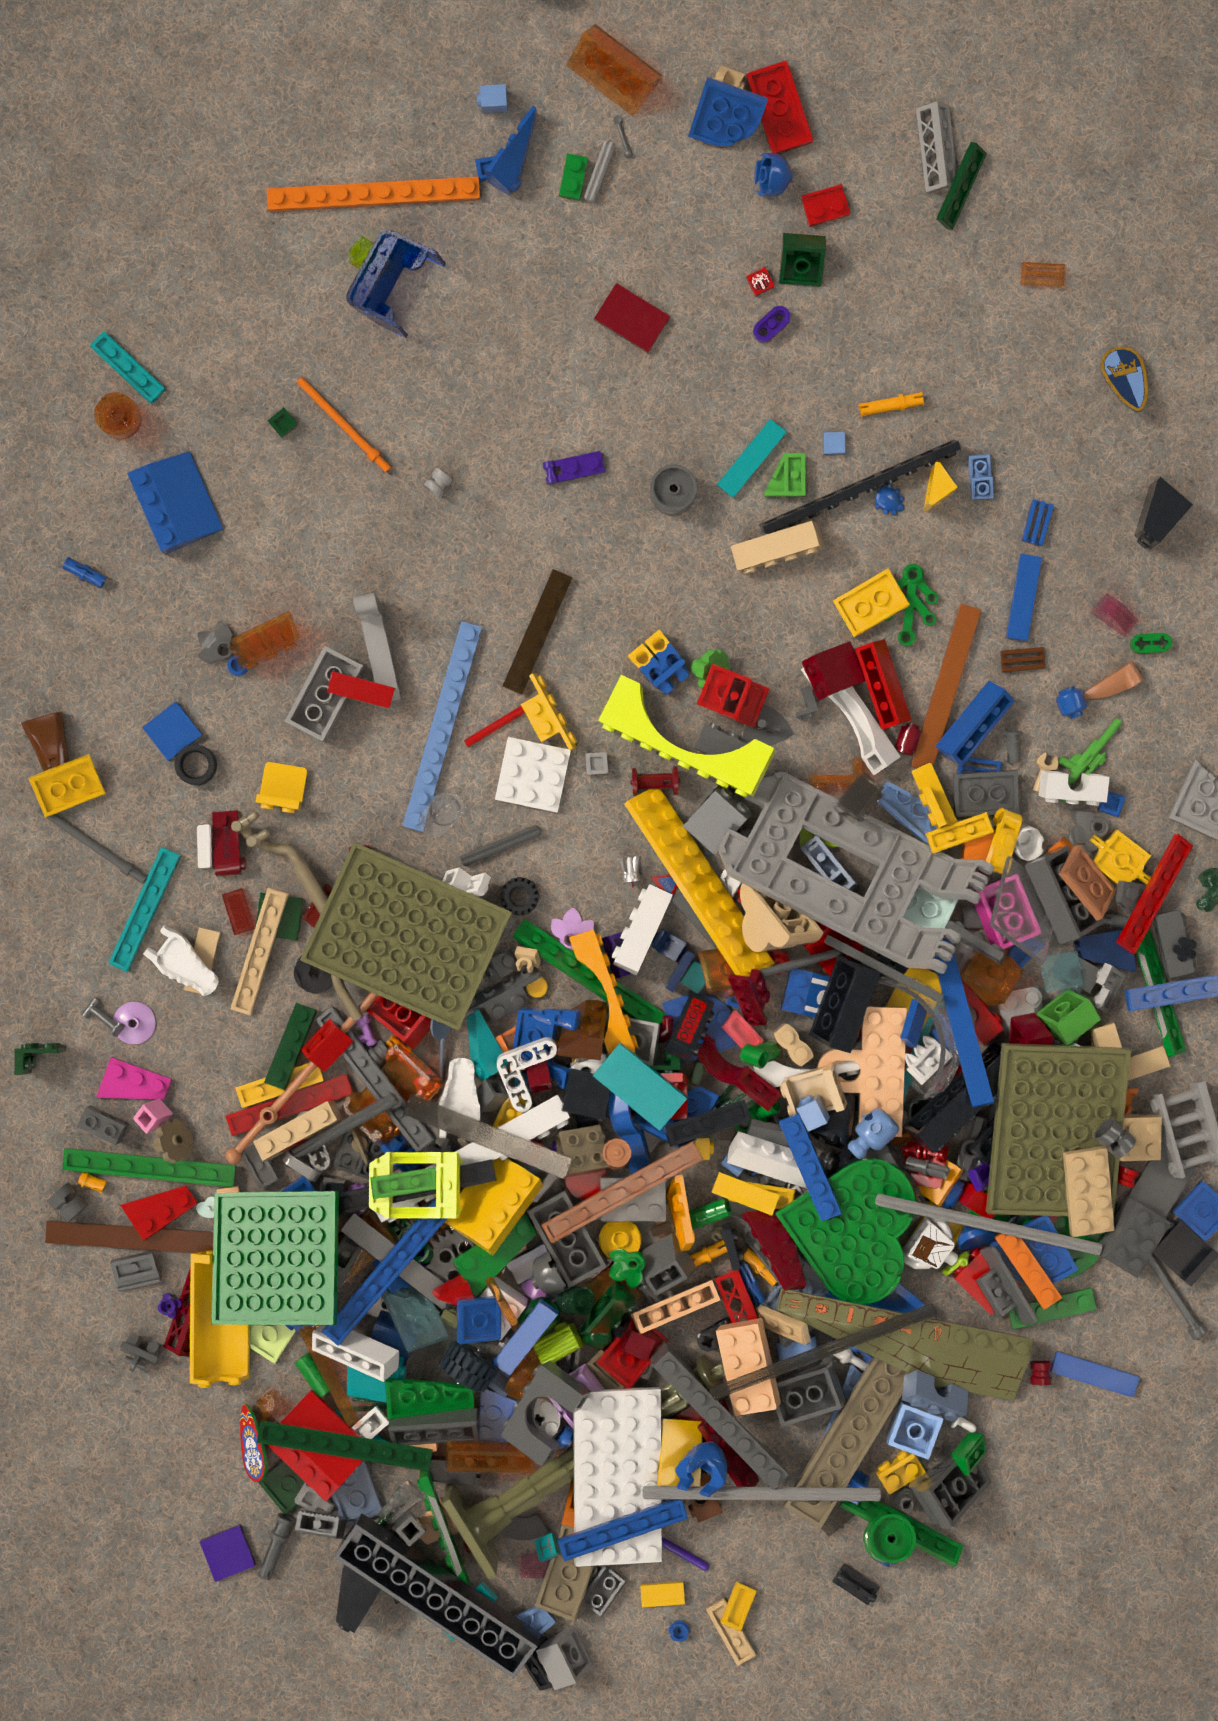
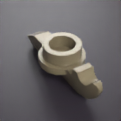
[351,1128,369,1164]

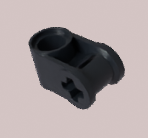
[696,1317,731,1352]

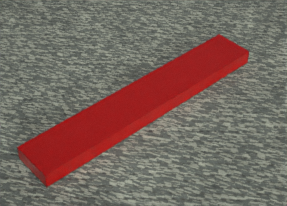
[1116,834,1193,954]
[225,1074,354,1136]

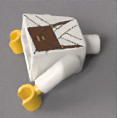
[902,1202,958,1269]

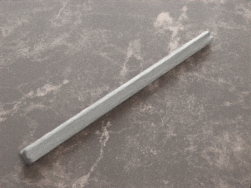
[875,1194,1103,1255]
[642,1486,881,1501]

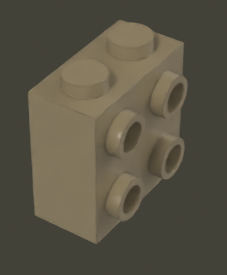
[554,1125,609,1178]

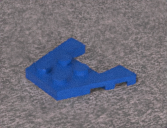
[513,1008,581,1089]

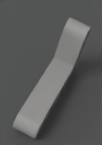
[353,592,401,702]

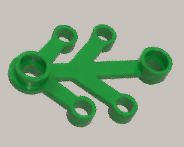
[885,564,938,647]

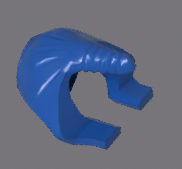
[675,1442,727,1497]

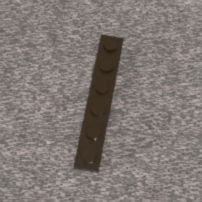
[503,569,572,695]

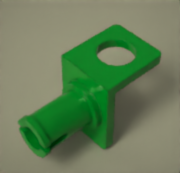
[734,1101,780,1134]

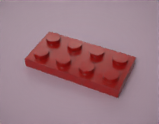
[746,60,813,154]

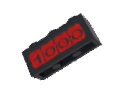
[665,992,715,1062]

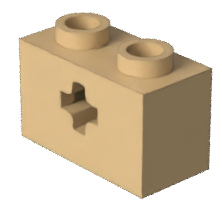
[1085,1022,1122,1048]

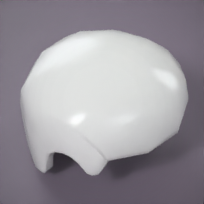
[1014,826,1044,861]

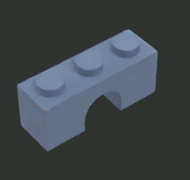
[902,1370,969,1421]

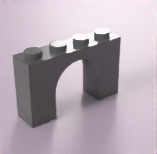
[501,1361,591,1467]

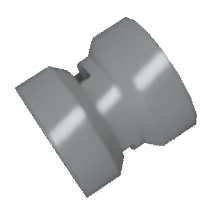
[424,468,453,498]

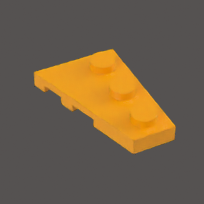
[666,1174,695,1252]

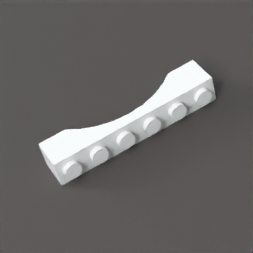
[801,668,901,775]
[753,1041,861,1087]

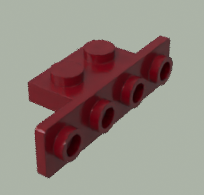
[728,969,770,1026]

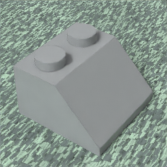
[536,1625,592,1690]

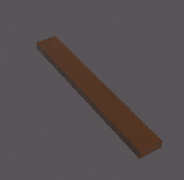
[45,1221,214,1253]

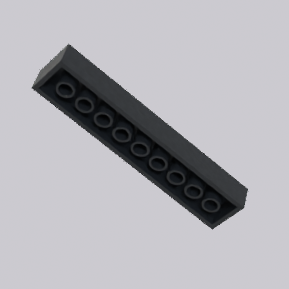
[333,1513,541,1678]

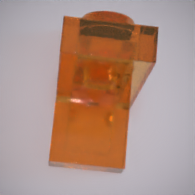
[809,758,862,802]

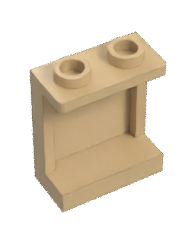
[780,1064,847,1116]

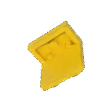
[256,762,307,813]

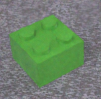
[1036,989,1101,1045]

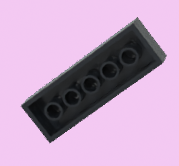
[902,1040,1003,1153]

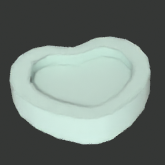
[196,1196,214,1218]

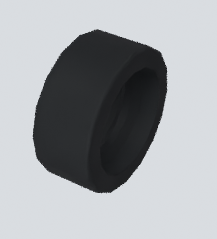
[174,744,217,786]

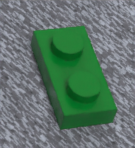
[559,153,588,201]

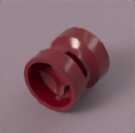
[1030,1360,1052,1386]

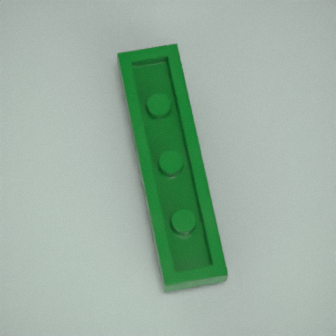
[1008,1287,1096,1330]

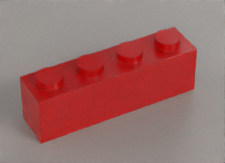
[855,639,912,730]

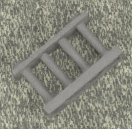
[1150,1081,1218,1178]

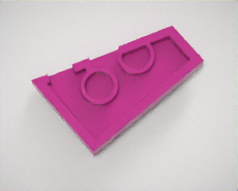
[96,1057,172,1100]

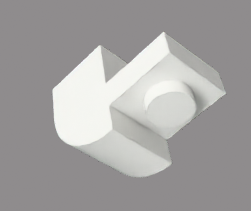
[442,867,491,897]

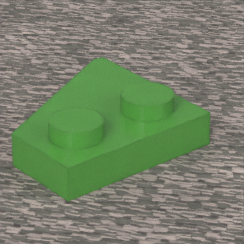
[764,453,805,497]

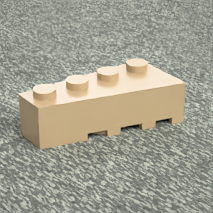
[731,521,826,574]

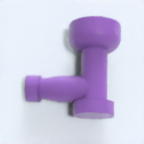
[355,1013,378,1047]

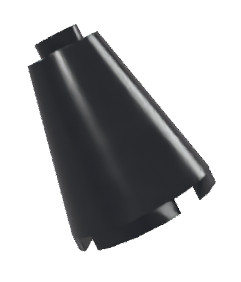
[809,1092,858,1150]

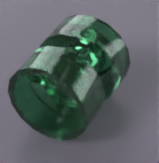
[555,1286,595,1315]

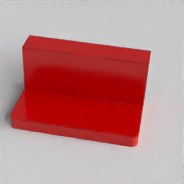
[301,1018,353,1072]

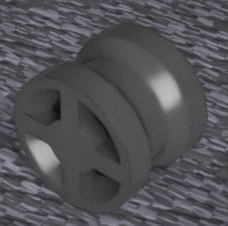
[367,1039,394,1067]

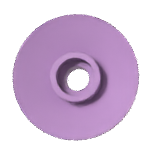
[113,1002,156,1044]

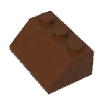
[558,1000,608,1061]

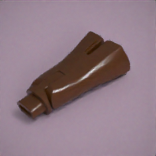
[21,711,69,771]

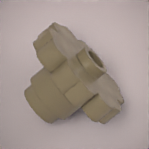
[153,1119,193,1163]

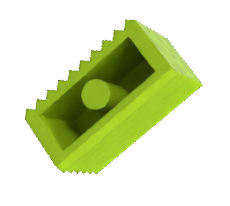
[533,1322,585,1364]

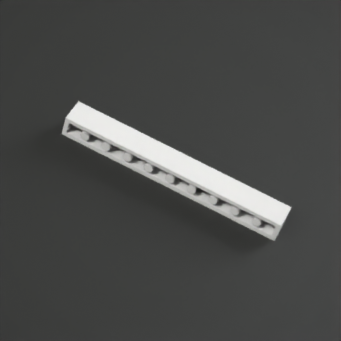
[376,1094,572,1223]

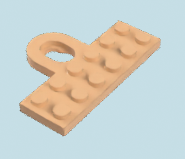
[817,1006,907,1137]

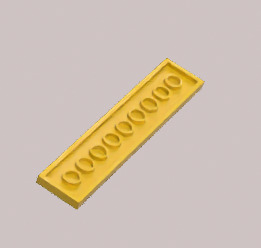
[624,789,775,977]

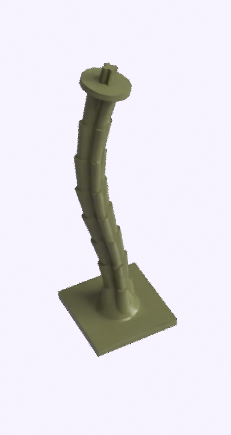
[442,1356,726,1579]

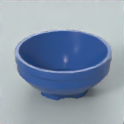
[957,1225,996,1250]

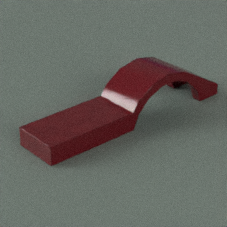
[697,1034,782,1112]

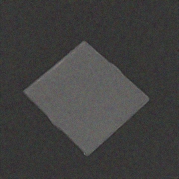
[990,856,1053,965]

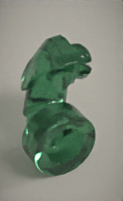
[1196,868,1218,913]

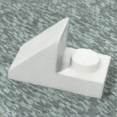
[352,1405,389,1439]

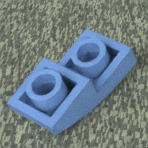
[968,453,994,500]

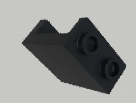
[1153,1218,1218,1286]

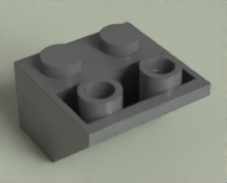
[640,1232,697,1296]

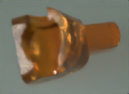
[256,1389,279,1422]

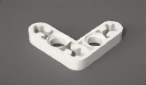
[497,1037,557,1112]

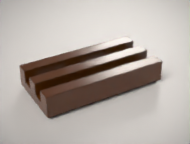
[1000,647,1046,672]

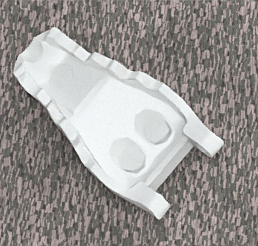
[143,925,219,996]
[438,1058,481,1140]

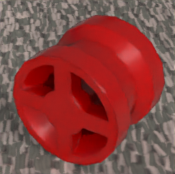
[1117,1165,1139,1189]

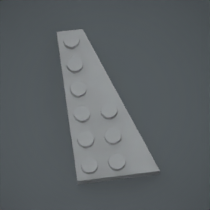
[1168,759,1218,841]

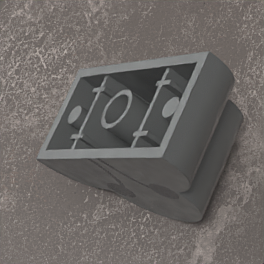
[909,1455,992,1529]

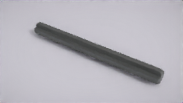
[292,1093,399,1158]

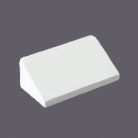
[197,825,214,868]

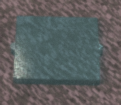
[1039,951,1083,992]

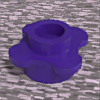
[157,1293,182,1319]

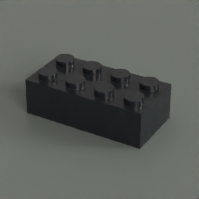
[809,955,880,1053]

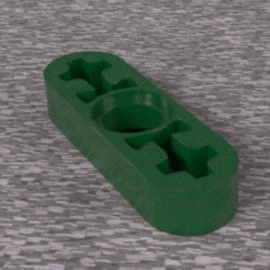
[387,1218,433,1264]

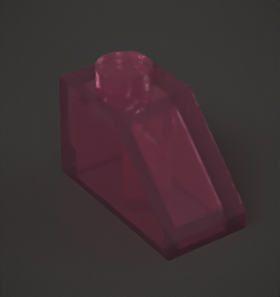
[1090,593,1137,638]

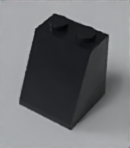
[1134,476,1193,550]
[336,1565,381,1633]

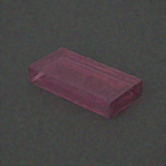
[520,1554,550,1578]

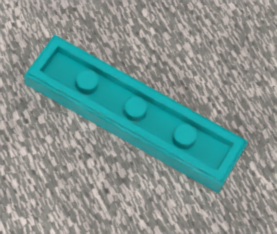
[90,331,166,405]
[716,419,787,499]

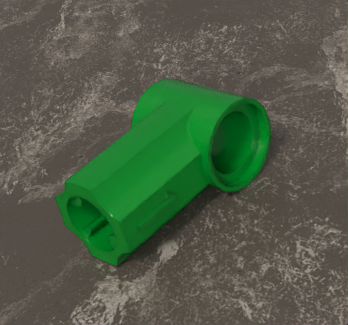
[740,1041,780,1069]

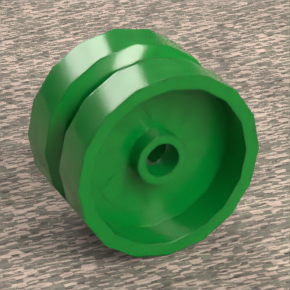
[863,1514,916,1563]

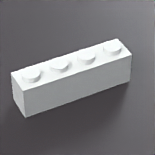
[612,884,673,975]
[727,1131,807,1189]
[312,1325,399,1382]

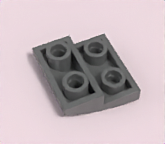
[332,1129,389,1179]
[582,1565,628,1617]

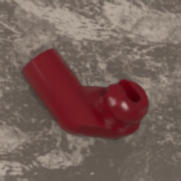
[658,1015,673,1043]

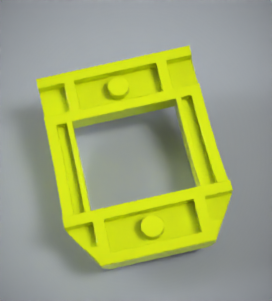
[369,1152,463,1218]

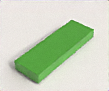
[370,1167,436,1199]

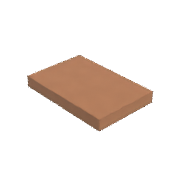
[1059,845,1117,920]

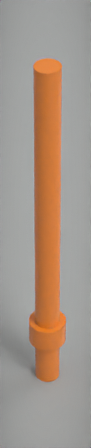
[297,377,392,473]

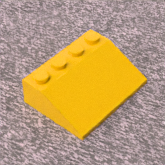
[444,1157,544,1256]

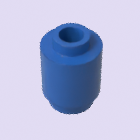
[942,1180,965,1209]

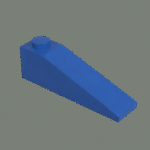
[486,106,537,196]

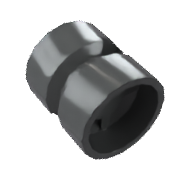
[1094,1117,1136,1159]
[47,1182,89,1223]

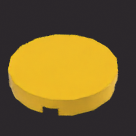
[598,1221,641,1260]

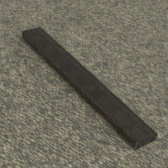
[403,1093,573,1179]

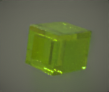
[349,236,384,275]

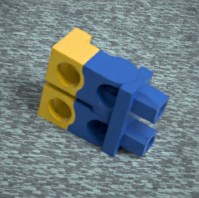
[627,629,690,695]

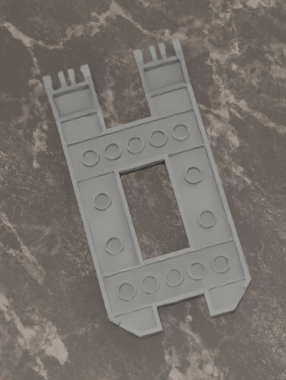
[718,771,994,974]

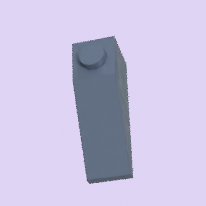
[800,835,860,892]

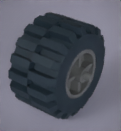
[439,1340,499,1393]

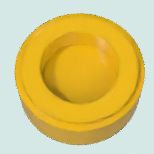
[526,977,548,998]

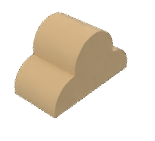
[740,883,823,952]

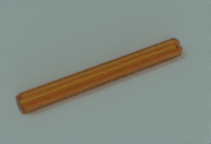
[300,1327,359,1426]

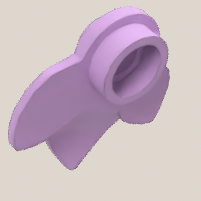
[551,908,594,950]

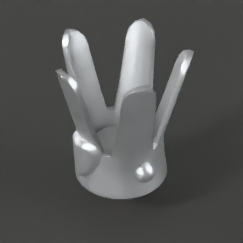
[618,856,641,888]

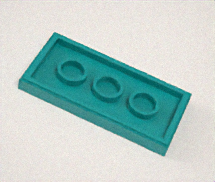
[593,1042,688,1131]

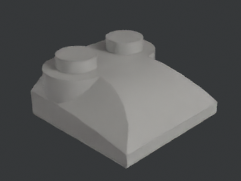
[995,985,1043,1035]
[628,1018,660,1065]

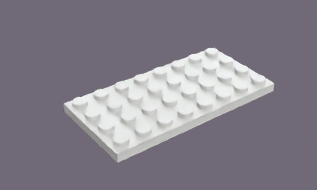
[573,1387,662,1567]

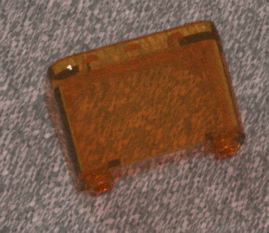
[341,1044,444,1143]

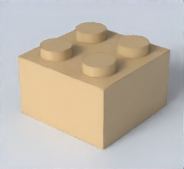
[1120,1114,1162,1161]

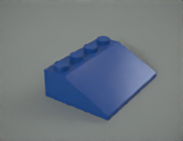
[127,451,224,555]

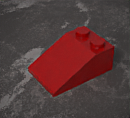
[366,996,432,1050]

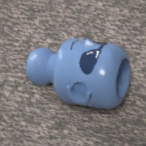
[847,1108,899,1159]

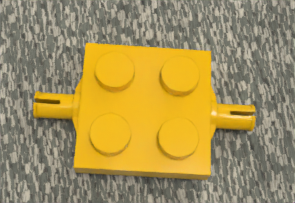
[1089,830,1151,885]

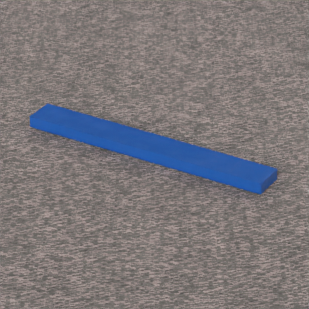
[933,939,994,1108]
[321,1198,447,1346]

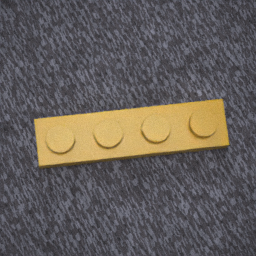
[236,1063,324,1108]

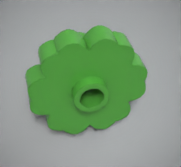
[691,649,730,689]

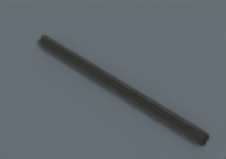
[710,1304,936,1400]

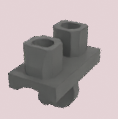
[120,1333,160,1372]

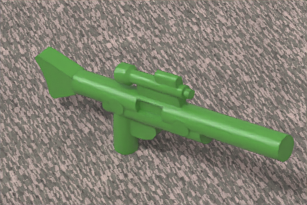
[1058,718,1122,802]

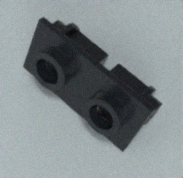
[832,1564,880,1605]

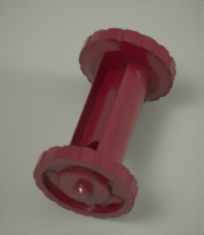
[630,766,680,796]

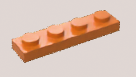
[995,1233,1062,1310]

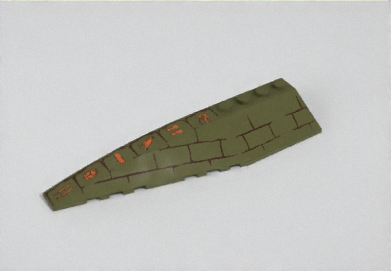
[776,1288,1033,1401]

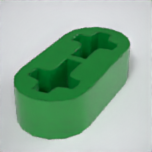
[1130,633,1172,654]

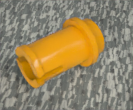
[78,1172,107,1194]

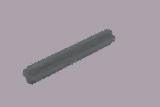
[460,825,541,866]

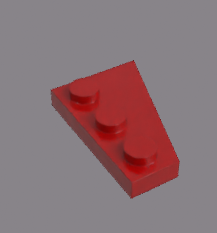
[120,1186,198,1241]

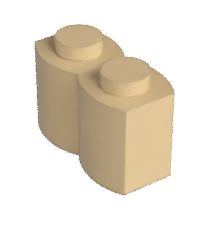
[773,1023,813,1067]

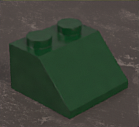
[779,233,826,287]

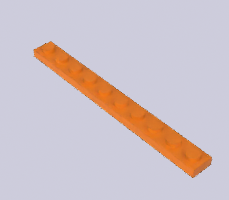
[267,177,480,212]

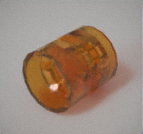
[505,1360,537,1400]

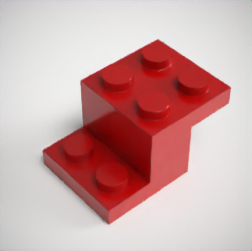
[696,664,770,728]

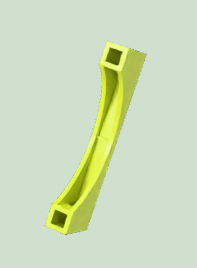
[598,675,776,798]

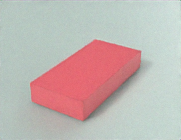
[721,1011,764,1049]

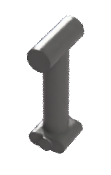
[82,997,125,1037]

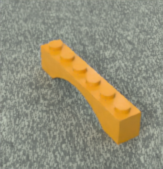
[569,929,638,1055]

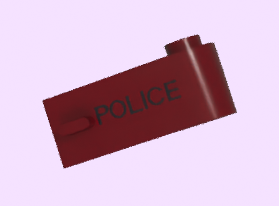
[212,810,246,877]

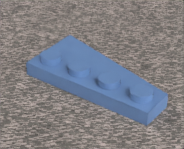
[873,781,962,845]

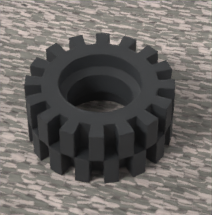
[500,877,539,916]

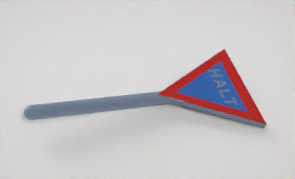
[651,851,712,895]

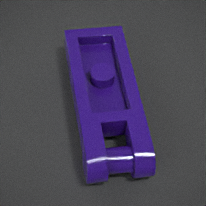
[542,451,605,485]

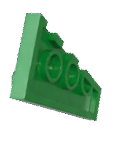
[452,1215,537,1298]
[385,1378,474,1420]

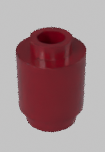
[896,723,922,756]

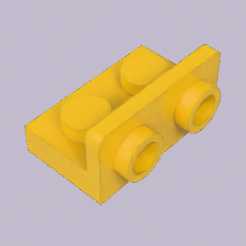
[875,1450,926,1495]

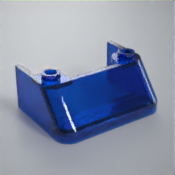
[346,229,446,338]

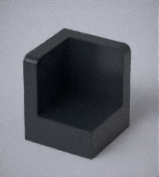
[321,1174,347,1193]

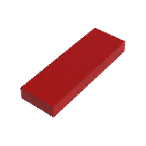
[326,671,395,709]

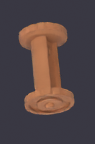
[602,1138,631,1170]

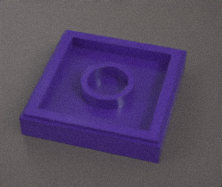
[199,1524,256,1582]

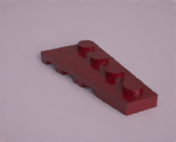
[742,1209,807,1291]

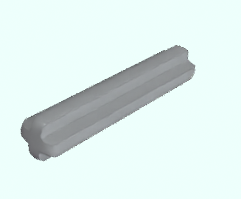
[584,141,615,203]

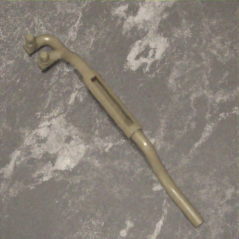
[231,811,363,1022]

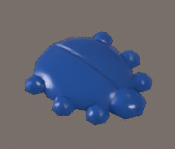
[875,484,904,515]

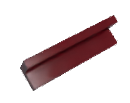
[163,1266,191,1357]

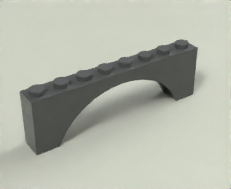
[649,1340,789,1490]

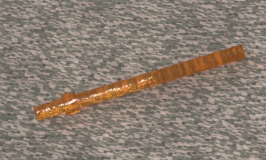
[485,1277,542,1369]

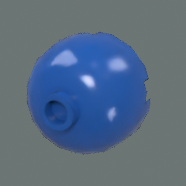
[755,153,793,197]

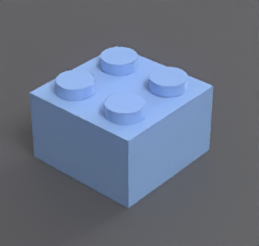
[885,1399,944,1460]

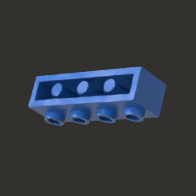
[935,681,1015,767]

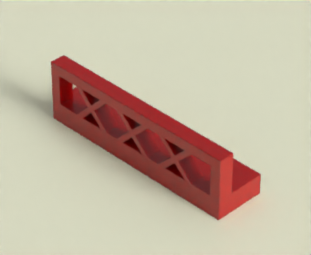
[714,1269,770,1350]

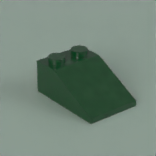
[585,1280,636,1334]

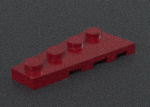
[697,1399,759,1487]

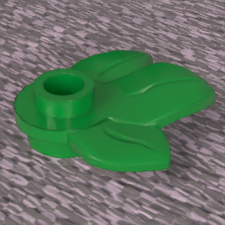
[609,1248,646,1289]

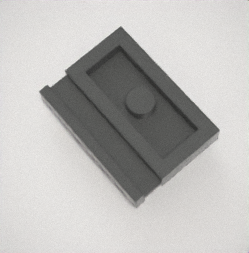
[110,1250,161,1291]

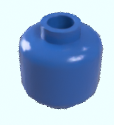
[1056,686,1087,719]

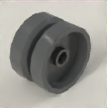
[650,464,697,516]

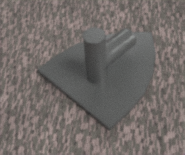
[741,704,794,745]

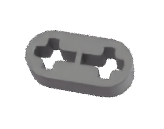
[282,1151,321,1182]

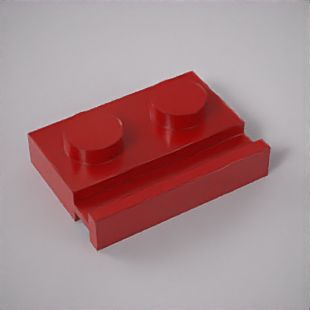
[801,184,850,227]

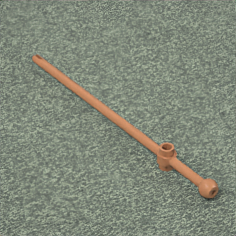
[225,992,379,1165]

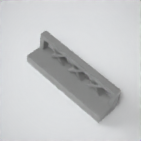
[916,101,957,193]

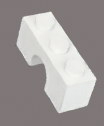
[1038,770,1110,806]

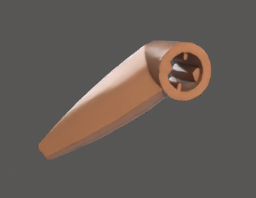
[1083,661,1144,699]

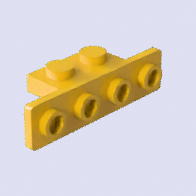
[521,673,577,750]
[912,763,957,829]

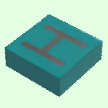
[535,1533,560,1562]

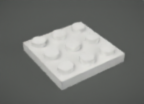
[495,737,571,813]

